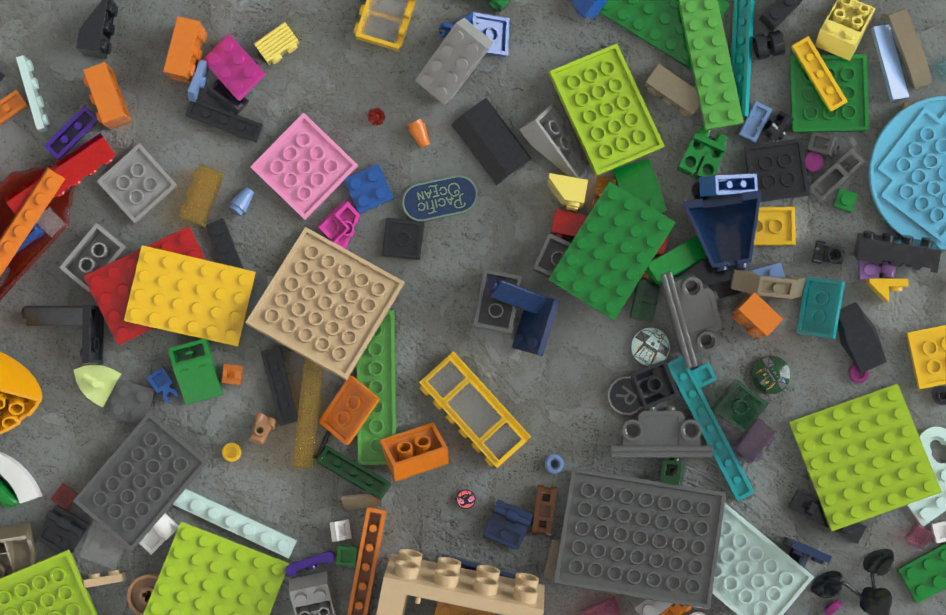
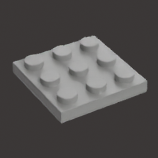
[97,143,178,224]

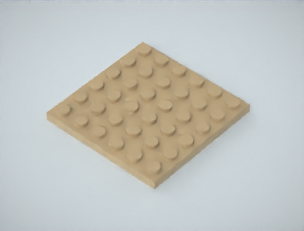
[246,227,405,381]

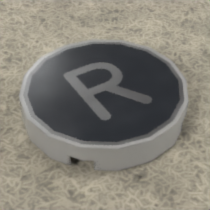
[608,377,642,415]

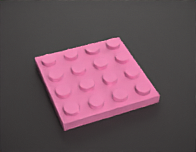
[251,113,358,221]

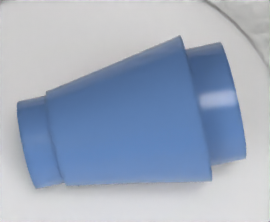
[228,187,254,216]

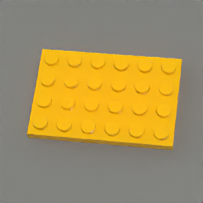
[124,245,256,346]

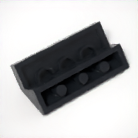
[451,98,532,185]
[673,257,745,298]

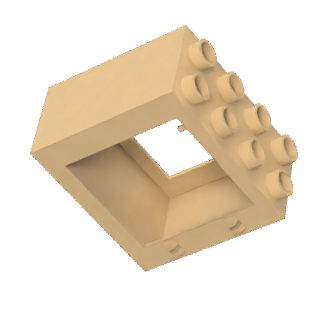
[376,549,545,615]

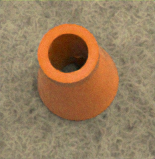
[408,119,430,148]

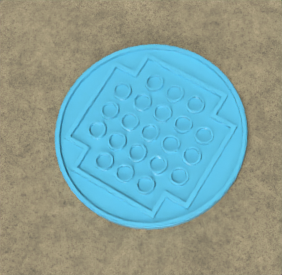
[868,96,946,250]

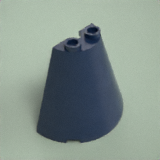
[683,190,761,272]

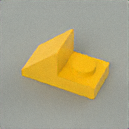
[866,279,908,303]

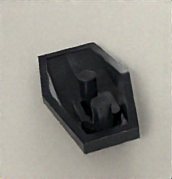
[837,302,887,374]

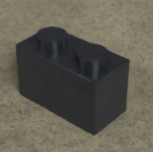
[759,0,803,31]

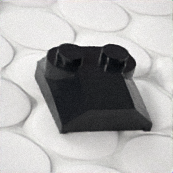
[630,359,680,409]

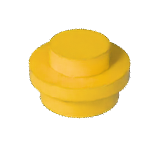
[222,443,242,462]

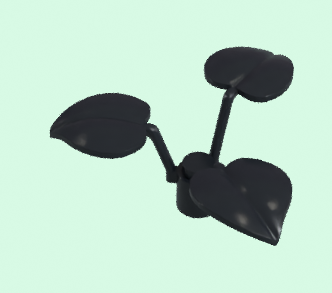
[811,549,894,615]

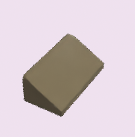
[341,492,382,510]

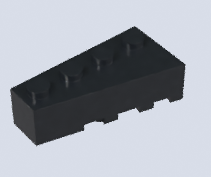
[854,231,941,273]

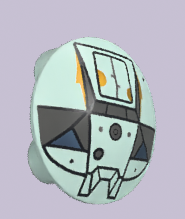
[631,328,670,366]

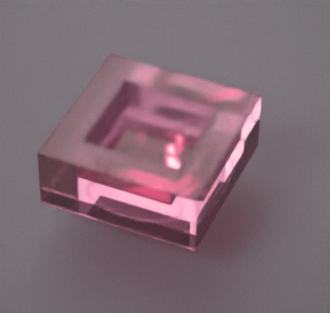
[905,522,934,549]

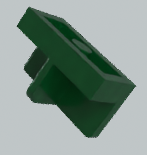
[630,279,660,322]

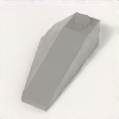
[519,104,588,179]

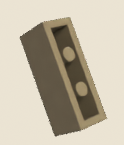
[644,64,700,118]

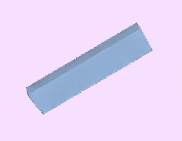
[871,24,909,102]

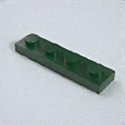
[316,446,391,501]

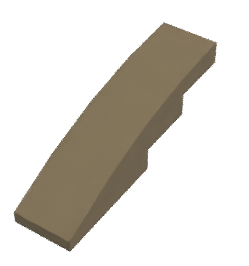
[887,8,933,89]

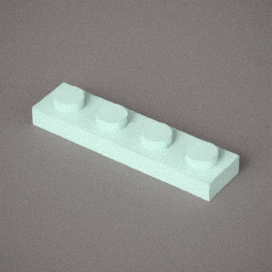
[16,55,50,133]

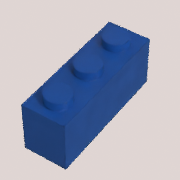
[699,174,758,197]

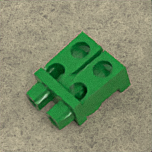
[676,125,727,180]

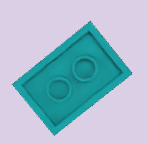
[796,277,845,339]

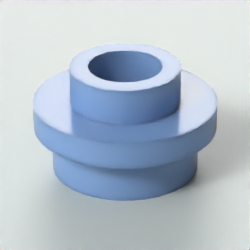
[545,454,564,474]

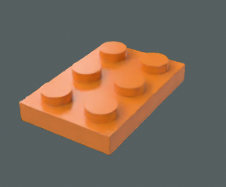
[319,376,380,445]

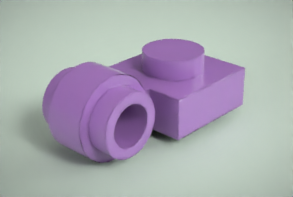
[858,260,896,280]

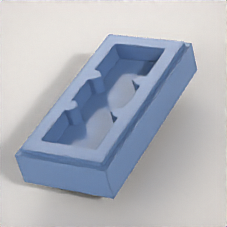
[187,60,208,102]
[738,101,772,144]

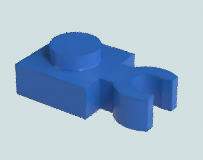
[147,367,179,403]

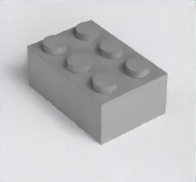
[59,223,130,292]

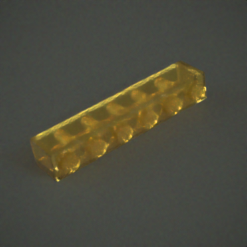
[292,358,325,469]

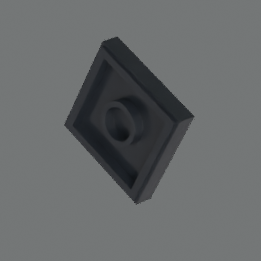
[382,218,425,260]

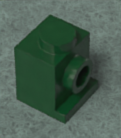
[660,457,685,486]

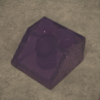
[732,418,775,463]

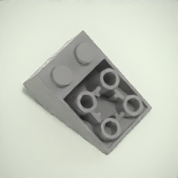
[289,571,337,615]

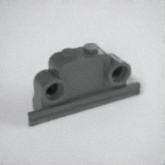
[660,271,724,369]
[611,407,713,457]

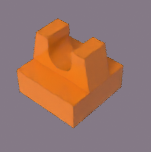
[221,364,244,385]

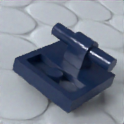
[483,499,533,550]

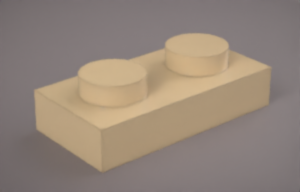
[83,570,127,588]

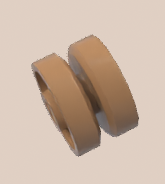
[127,572,160,615]

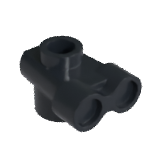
[763,111,794,142]
[812,240,845,265]

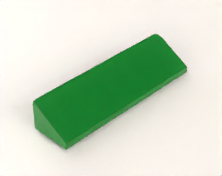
[647,235,707,285]

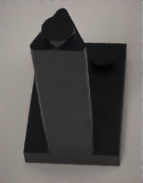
[22,305,104,364]

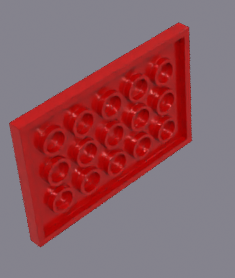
[83,226,206,345]

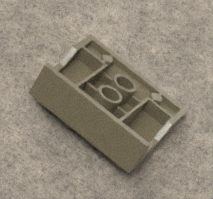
[0,523,37,578]

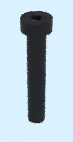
[314,430,331,459]

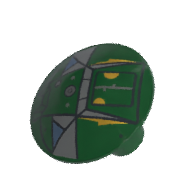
[752,356,791,394]

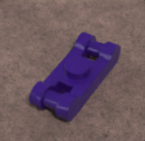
[285,551,335,576]

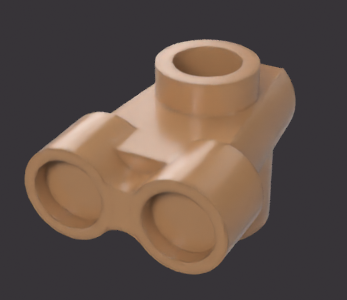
[249,412,278,445]

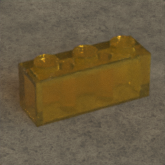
[179,164,225,228]

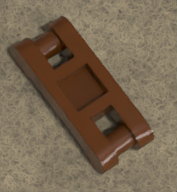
[531,485,557,537]

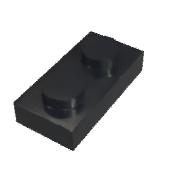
[206,79,249,115]

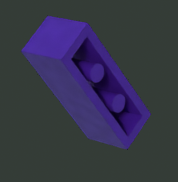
[44,105,99,160]

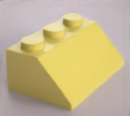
[547,173,588,212]

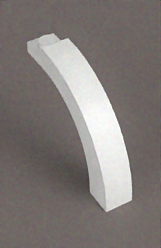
[0,452,43,504]

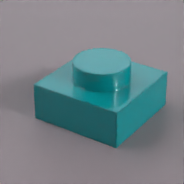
[692,362,717,388]

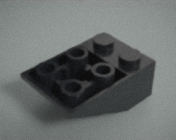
[76,0,118,59]

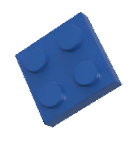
[344,164,394,214]

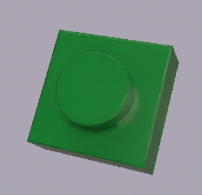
[833,188,858,213]
[336,545,358,567]

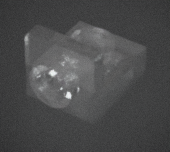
[36,206,66,237]

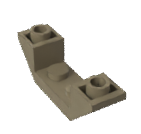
[730,269,806,299]

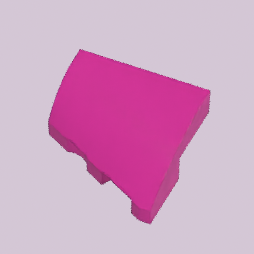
[317,200,360,250]

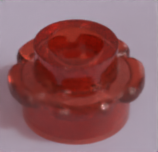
[368,108,385,126]

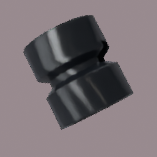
[753,30,785,60]

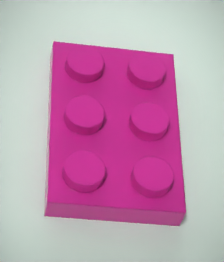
[203,33,266,101]

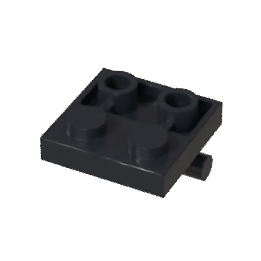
[36,504,90,554]

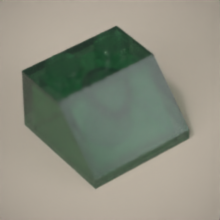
[711,379,768,434]

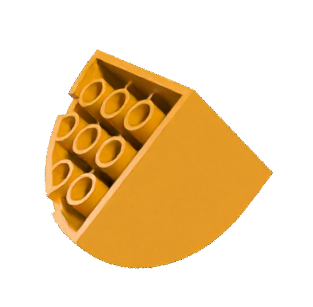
[0,352,42,434]

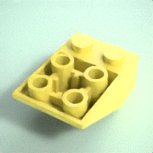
[815,0,876,61]

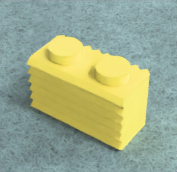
[254,22,299,65]

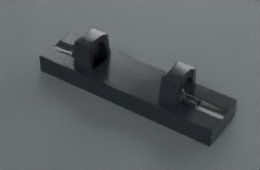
[788,490,867,544]

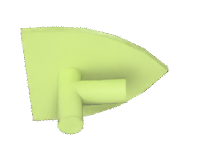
[74,365,121,407]

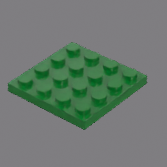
[789,54,869,133]

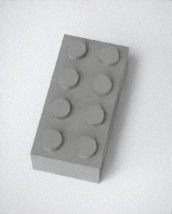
[415,18,494,105]

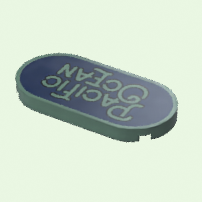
[402,175,478,222]

